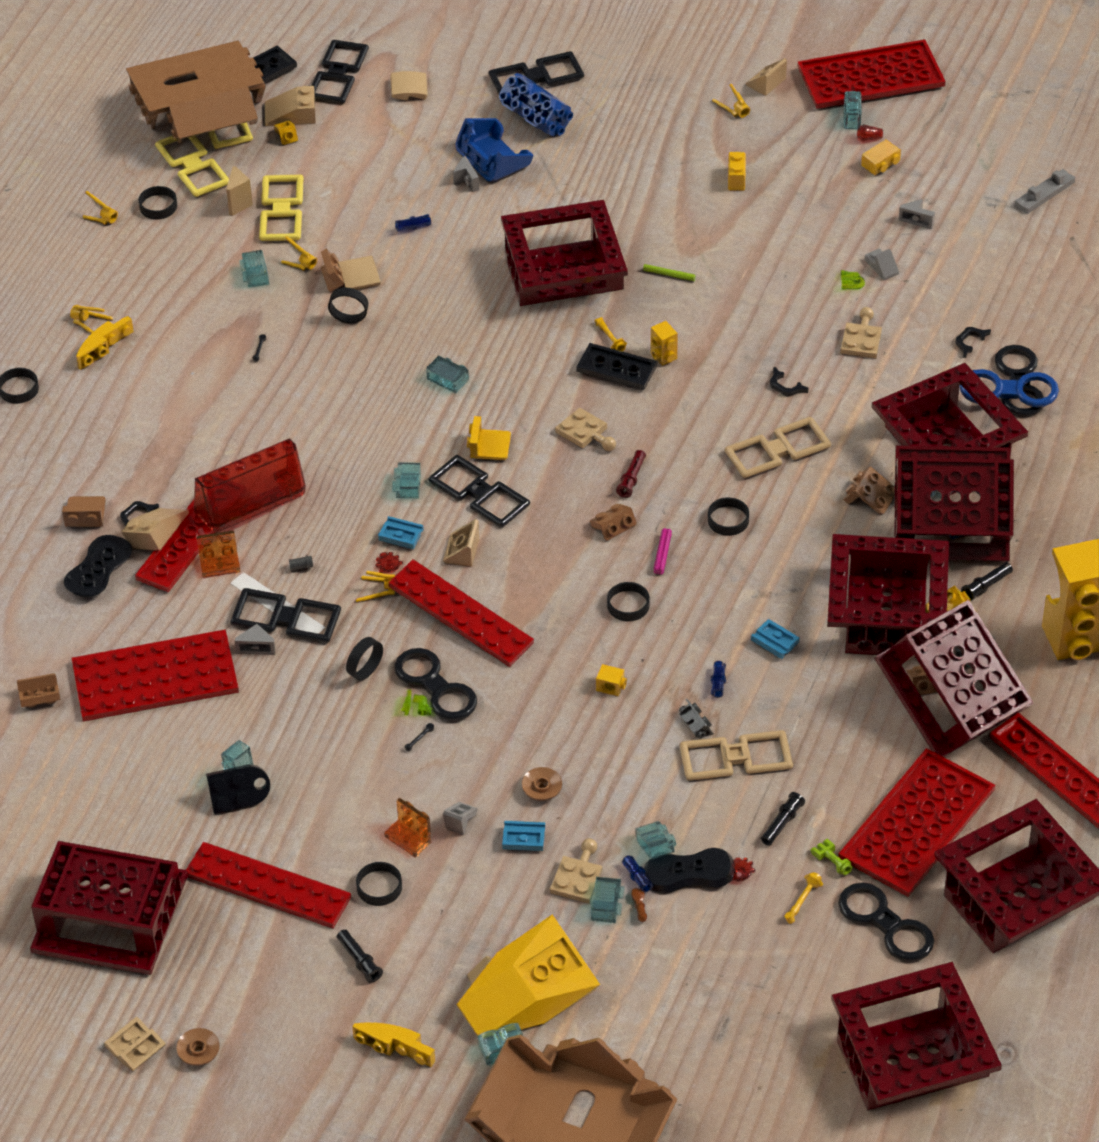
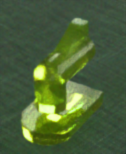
[840,270,865,289]
[401,689,431,716]

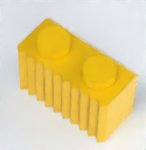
[861,139,901,176]
[728,152,746,191]

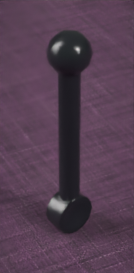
[253,334,266,362]
[404,723,434,751]

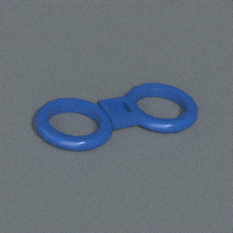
[959,369,1059,407]

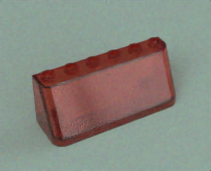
[194,438,306,531]

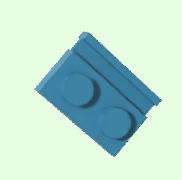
[378,516,424,550]
[751,619,800,659]
[502,821,545,851]

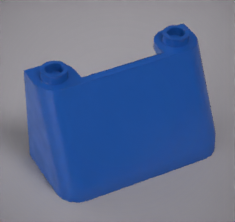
[455,118,534,181]

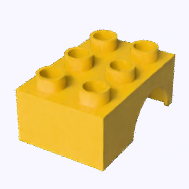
[1042,539,1099,660]

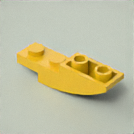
[76,316,134,370]
[352,1022,435,1067]

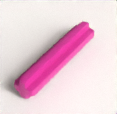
[653,528,672,575]

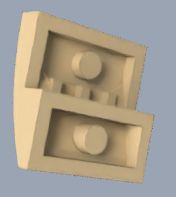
[390,71,428,101]
[338,255,380,290]
[104,1016,166,1071]

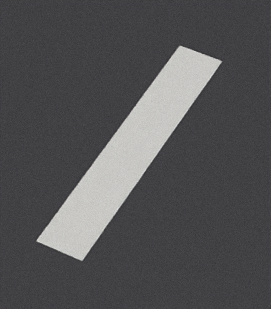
[231,572,325,633]

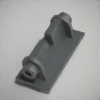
[679,699,714,739]

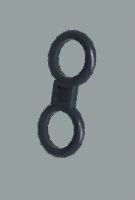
[994,345,1044,417]
[394,648,477,721]
[838,882,935,962]

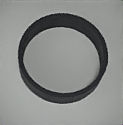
[138,186,177,219]
[328,288,369,323]
[0,368,39,404]
[708,497,749,536]
[607,582,650,621]
[346,637,383,680]
[356,862,402,906]

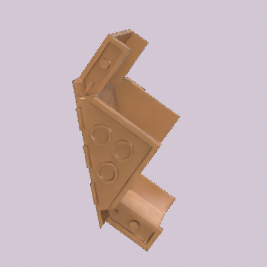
[126,40,266,143]
[464,1034,678,1142]

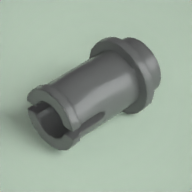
[289,555,314,571]

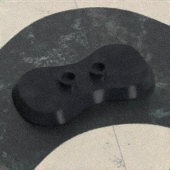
[64,535,132,598]
[644,848,735,893]

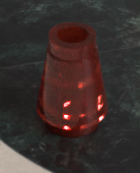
[857,124,883,141]

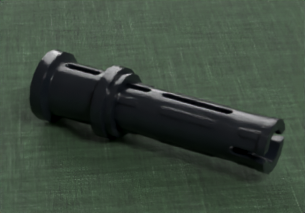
[961,562,1013,601]
[760,792,805,846]
[336,929,383,983]

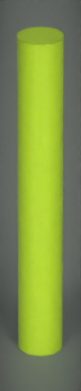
[643,264,696,281]

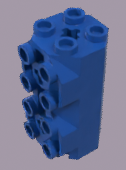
[499,73,573,137]

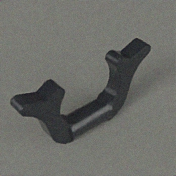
[955,327,991,358]
[770,367,809,396]
[120,501,159,527]

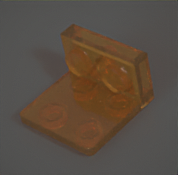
[196,530,241,578]
[384,798,432,858]

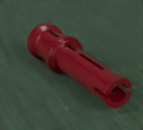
[616,450,646,498]

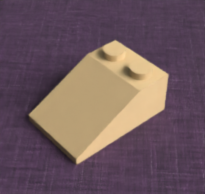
[265,86,316,126]
[122,508,189,551]

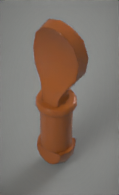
[631,888,647,922]

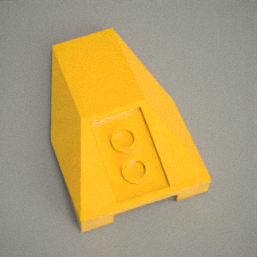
[456,914,600,1040]

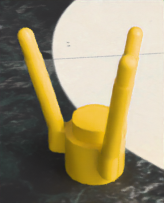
[712,84,751,118]
[83,191,118,225]
[281,236,317,271]
[70,304,113,334]
[356,571,395,602]

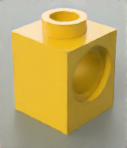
[596,664,627,697]

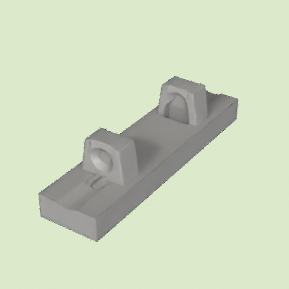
[1015,169,1075,214]

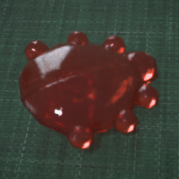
[375,552,403,573]
[731,857,756,882]

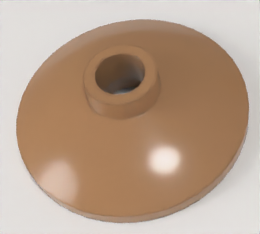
[522,767,562,801]
[176,1028,220,1066]

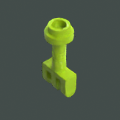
[810,839,852,875]

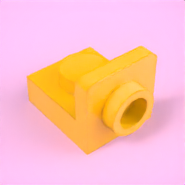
[274,121,298,145]

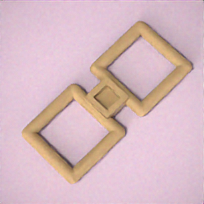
[724,417,831,478]
[679,730,793,781]

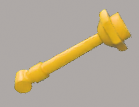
[594,317,627,352]
[784,872,823,924]

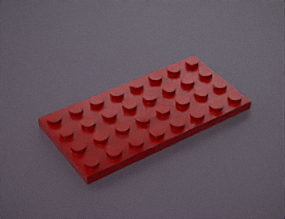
[797,39,946,109]
[72,629,239,722]
[838,748,995,897]

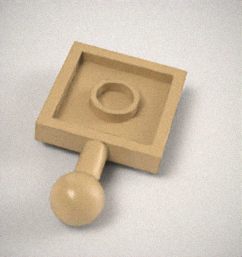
[841,307,882,359]
[555,408,616,451]
[550,838,603,904]

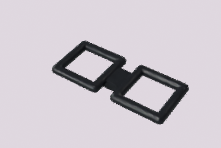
[311,40,369,104]
[488,51,584,94]
[428,455,530,528]
[230,588,341,643]

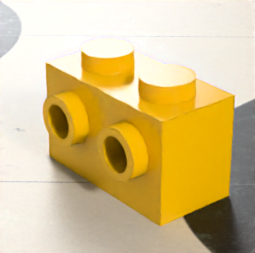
[650,321,678,366]

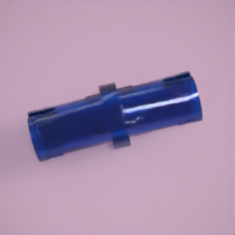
[395,214,431,232]
[710,661,726,698]
[622,855,653,892]

